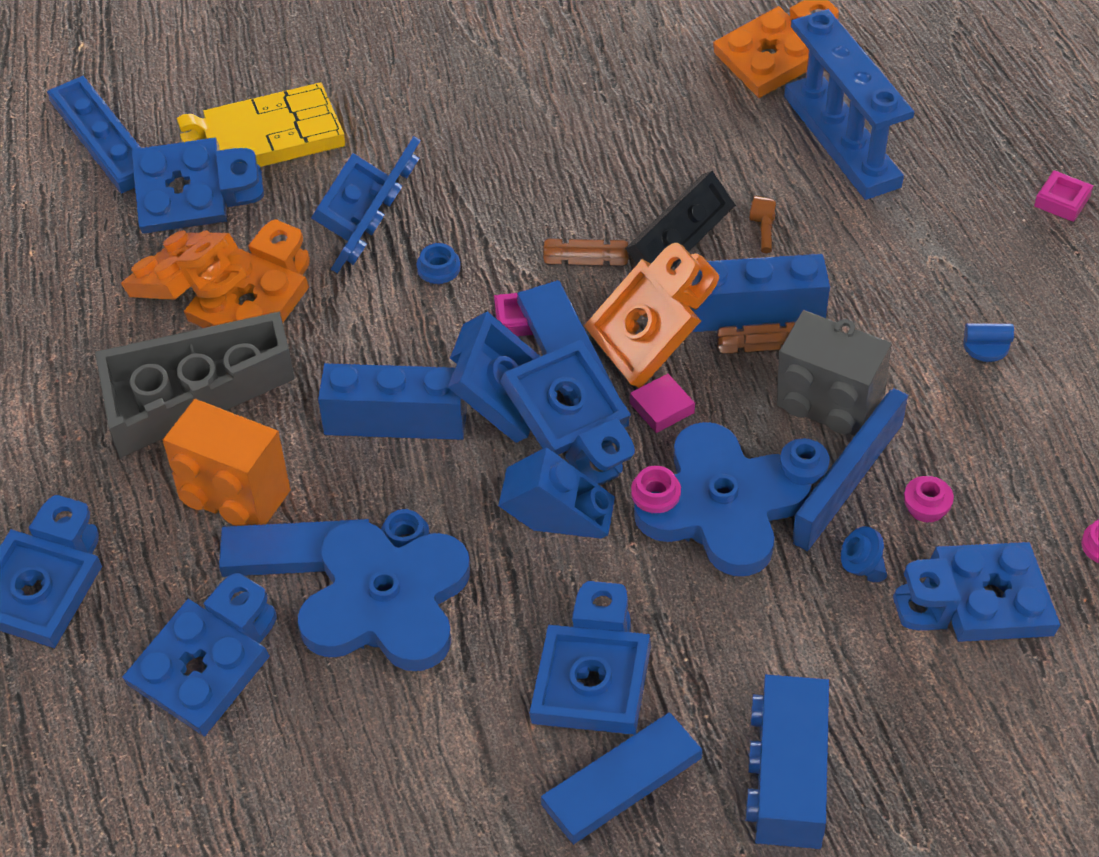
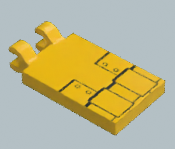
[177,82,346,167]

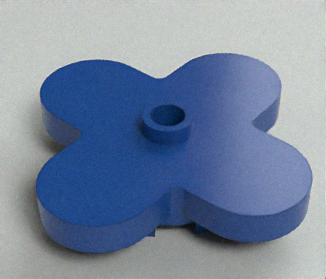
[634,422,812,576]
[298,521,470,671]

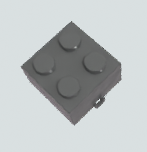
[777,310,892,436]

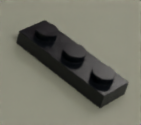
[625,171,736,269]

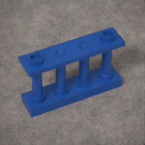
[784,9,914,200]

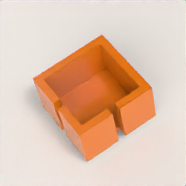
[163,399,291,526]

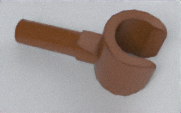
[749,195,776,253]

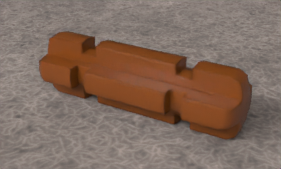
[543,238,629,266]
[717,322,796,354]

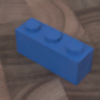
[690,254,830,332]
[318,363,467,440]
[746,674,829,849]

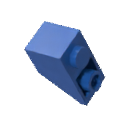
[498,447,615,539]

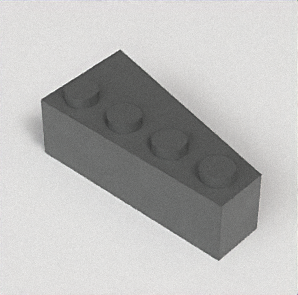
[95,311,295,458]

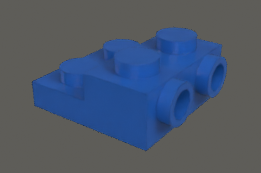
[448,311,541,443]

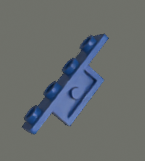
[311,136,421,274]

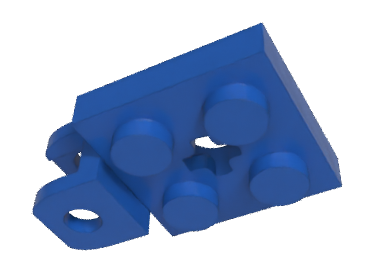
[132,137,264,234]
[499,339,635,485]
[0,495,102,648]
[893,542,1060,642]
[122,573,277,737]
[529,581,651,735]

